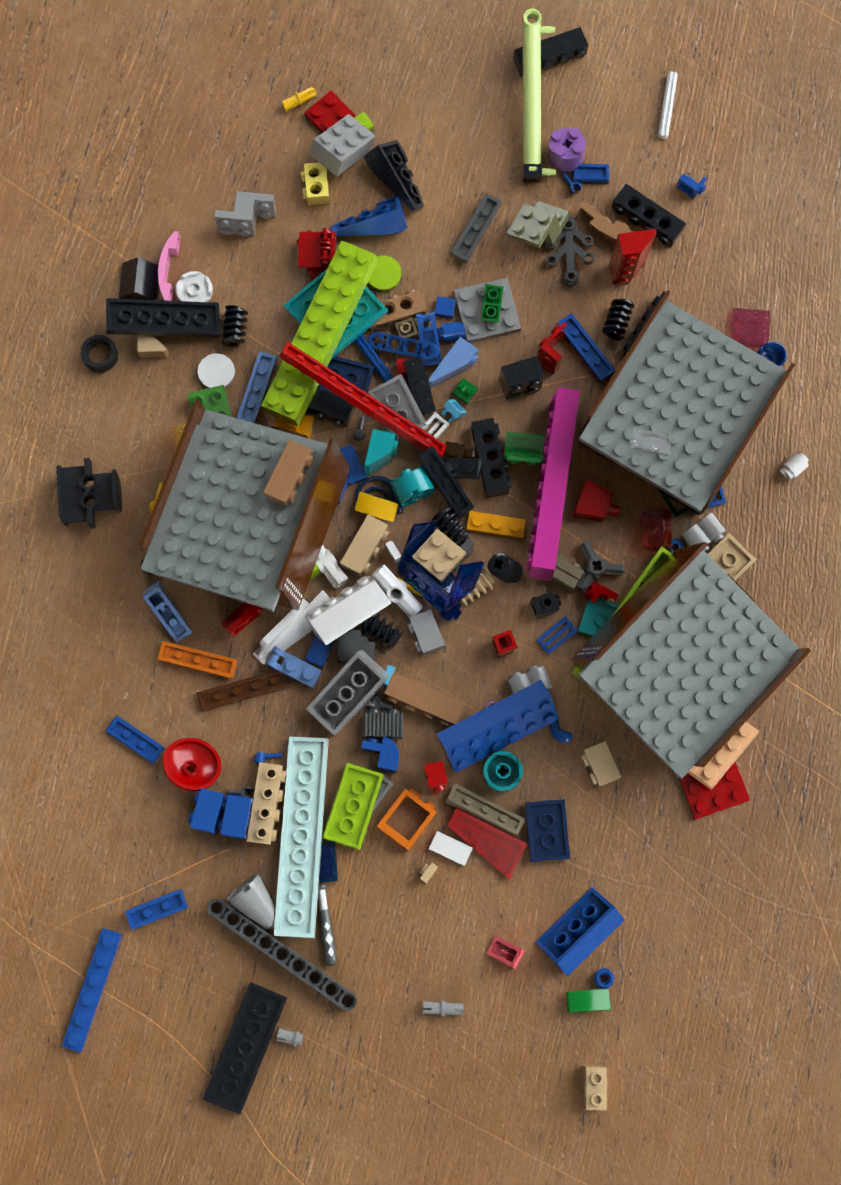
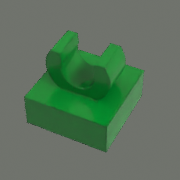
[452,378,478,405]

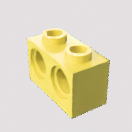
[301,163,330,206]

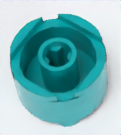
[390,466,435,507]
[482,751,523,793]

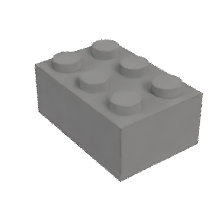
[310,114,376,177]

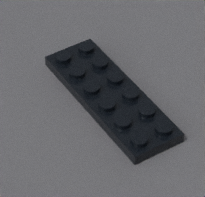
[106,298,220,338]
[203,982,288,1115]

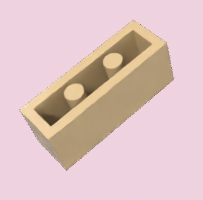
[340,514,390,578]

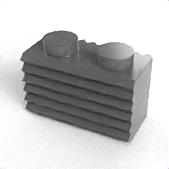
[363,709,403,739]

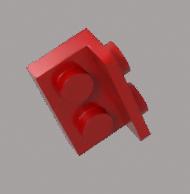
[221,603,262,637]

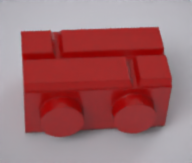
[423,761,448,794]

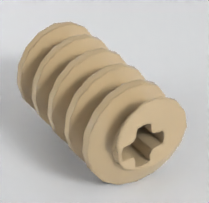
[452,567,495,606]

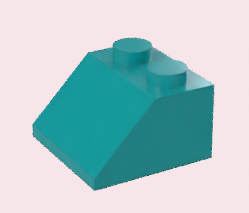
[365,429,398,476]

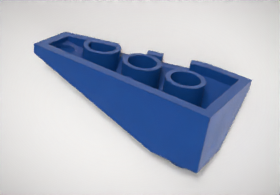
[331,196,407,236]

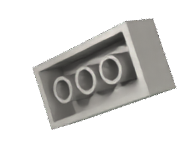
[306,650,391,736]

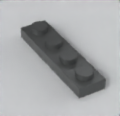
[451,193,502,264]

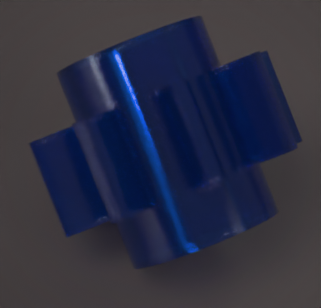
[438,598,462,622]

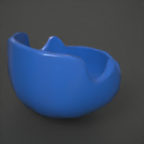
[757,342,787,367]

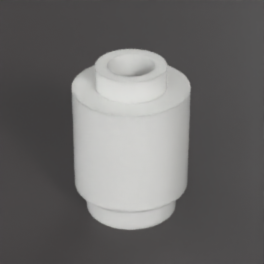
[780,453,809,480]

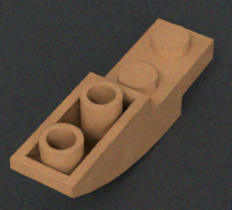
[579,202,632,246]

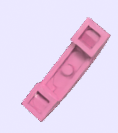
[158,231,181,301]

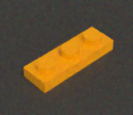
[467,511,526,539]

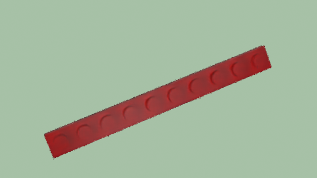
[279,342,447,458]

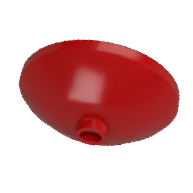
[162,738,222,792]

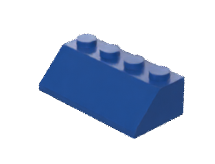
[535,887,625,976]

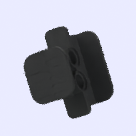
[56,458,122,529]

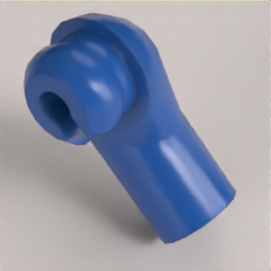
[549,720,572,743]

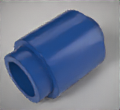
[437,322,465,342]

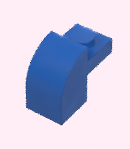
[361,736,399,773]

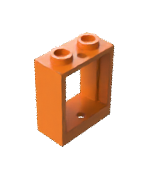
[377,788,437,851]

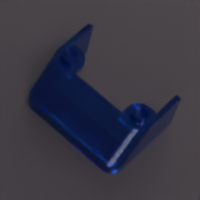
[397,521,484,612]

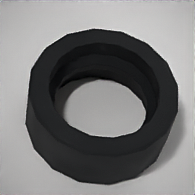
[81,335,118,372]

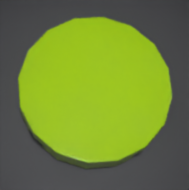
[368,255,402,292]

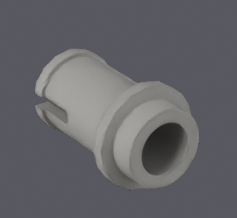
[276,1028,303,1048]

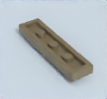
[446,784,525,838]

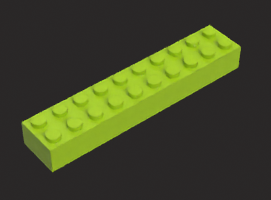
[261,240,377,427]

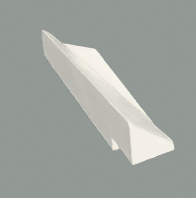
[253,590,330,665]

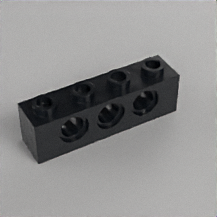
[612,184,687,248]
[471,418,512,498]

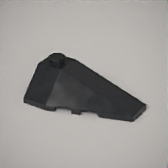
[363,140,424,211]

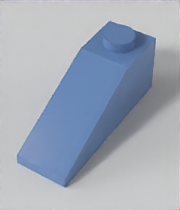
[428,337,479,388]
[143,580,192,643]

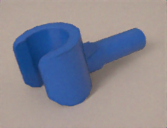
[561,172,582,195]
[254,752,282,763]

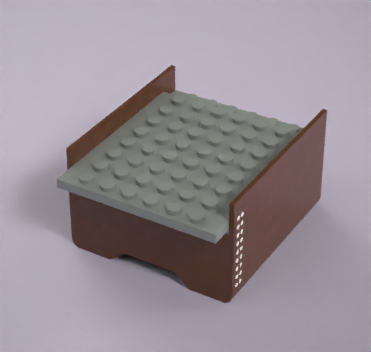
[579,290,795,515]
[139,400,350,611]
[572,542,811,779]

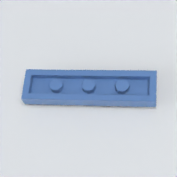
[237,351,277,424]

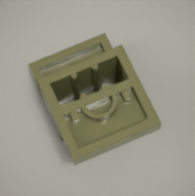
[507,201,571,248]

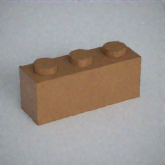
[263,440,314,507]

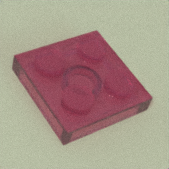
[731,308,770,347]

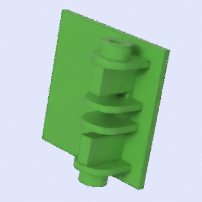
[187,384,232,417]

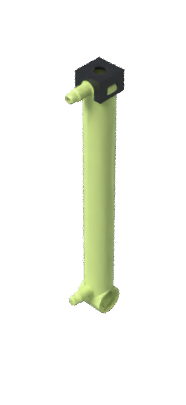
[522,8,556,182]

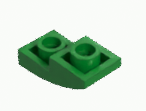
[480,284,504,323]
[566,989,611,1013]

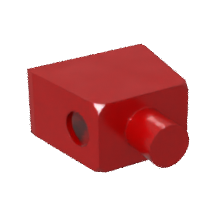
[573,479,621,522]

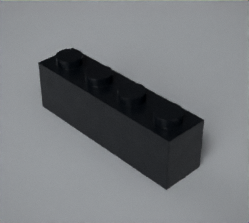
[513,27,589,77]
[305,387,355,427]

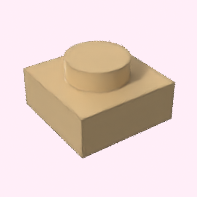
[419,863,438,884]

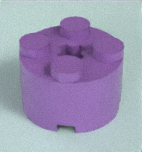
[548,128,586,172]

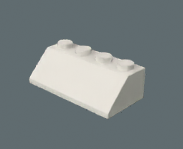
[305,576,391,645]

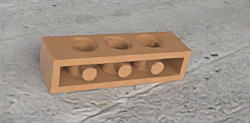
[362,290,427,335]

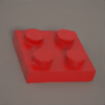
[304,90,355,133]

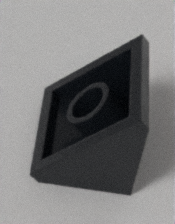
[119,257,159,300]

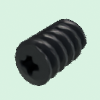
[602,299,635,341]
[221,305,248,347]
[431,507,471,547]
[488,553,523,583]
[361,614,404,650]

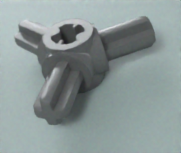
[576,541,625,593]

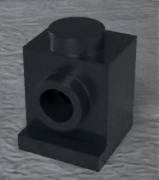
[530,591,561,619]

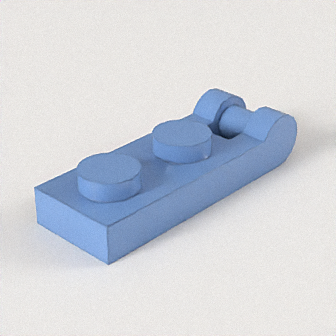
[265,646,322,688]

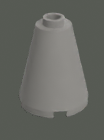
[227,874,276,931]

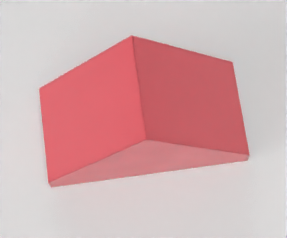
[486,936,524,969]

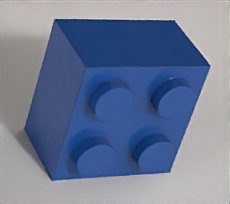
[188,788,227,835]
[218,795,253,840]

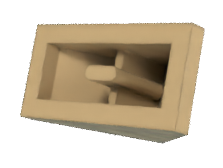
[137,335,169,358]

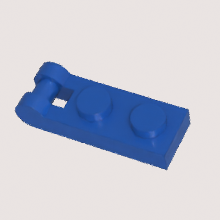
[416,311,442,366]

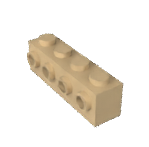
[247,762,286,846]

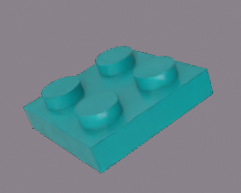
[578,598,619,637]

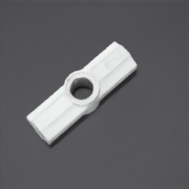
[316,545,349,589]
[371,565,423,617]

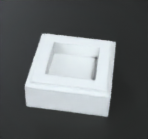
[385,541,402,564]

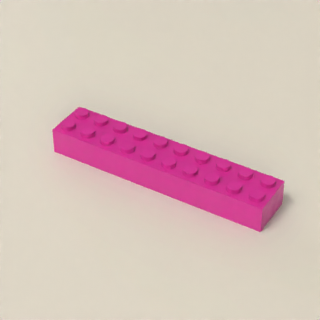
[526,387,580,581]

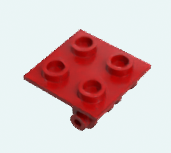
[298,228,336,268]

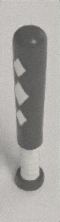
[318,884,337,965]

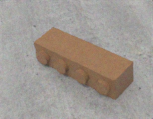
[384,673,465,728]

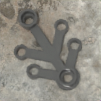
[545,217,594,287]

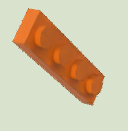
[157,641,238,679]

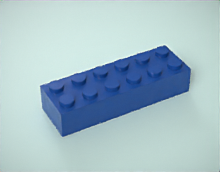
[437,680,559,773]

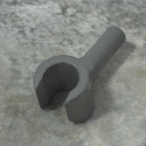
[354,415,366,442]
[227,786,255,799]

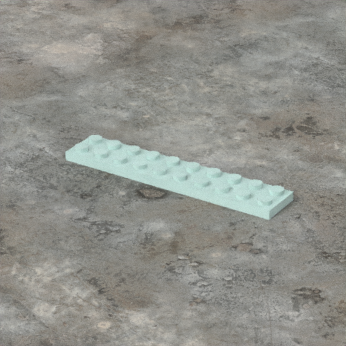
[274,737,329,938]

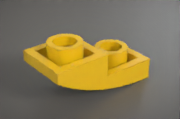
[354,492,399,522]

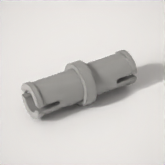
[422,1000,463,1017]

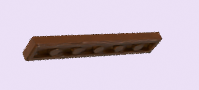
[196,661,309,712]

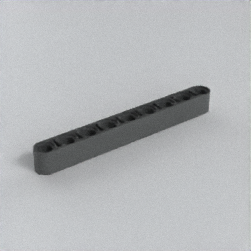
[207,899,357,1011]

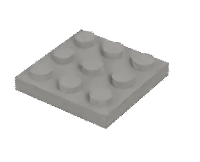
[454,278,521,343]

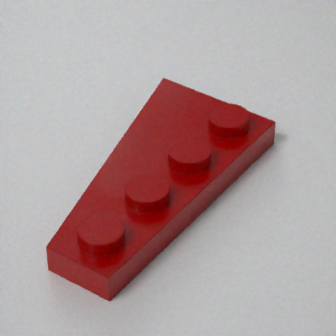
[448,808,527,880]

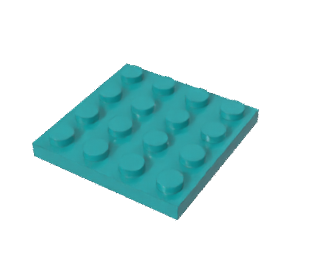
[283,268,388,359]

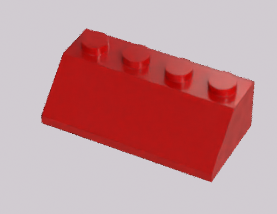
[609,229,656,285]

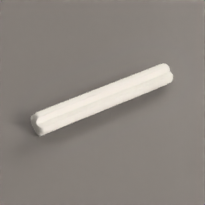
[658,71,678,139]

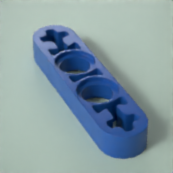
[368,332,439,360]

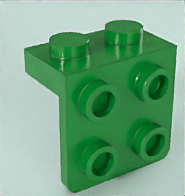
[504,431,544,465]

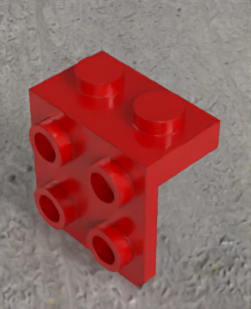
[537,322,567,375]

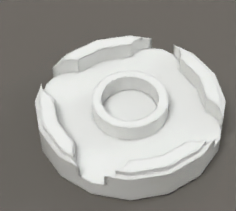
[176,271,213,302]
[198,353,235,388]

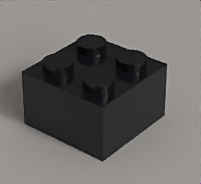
[499,356,544,400]

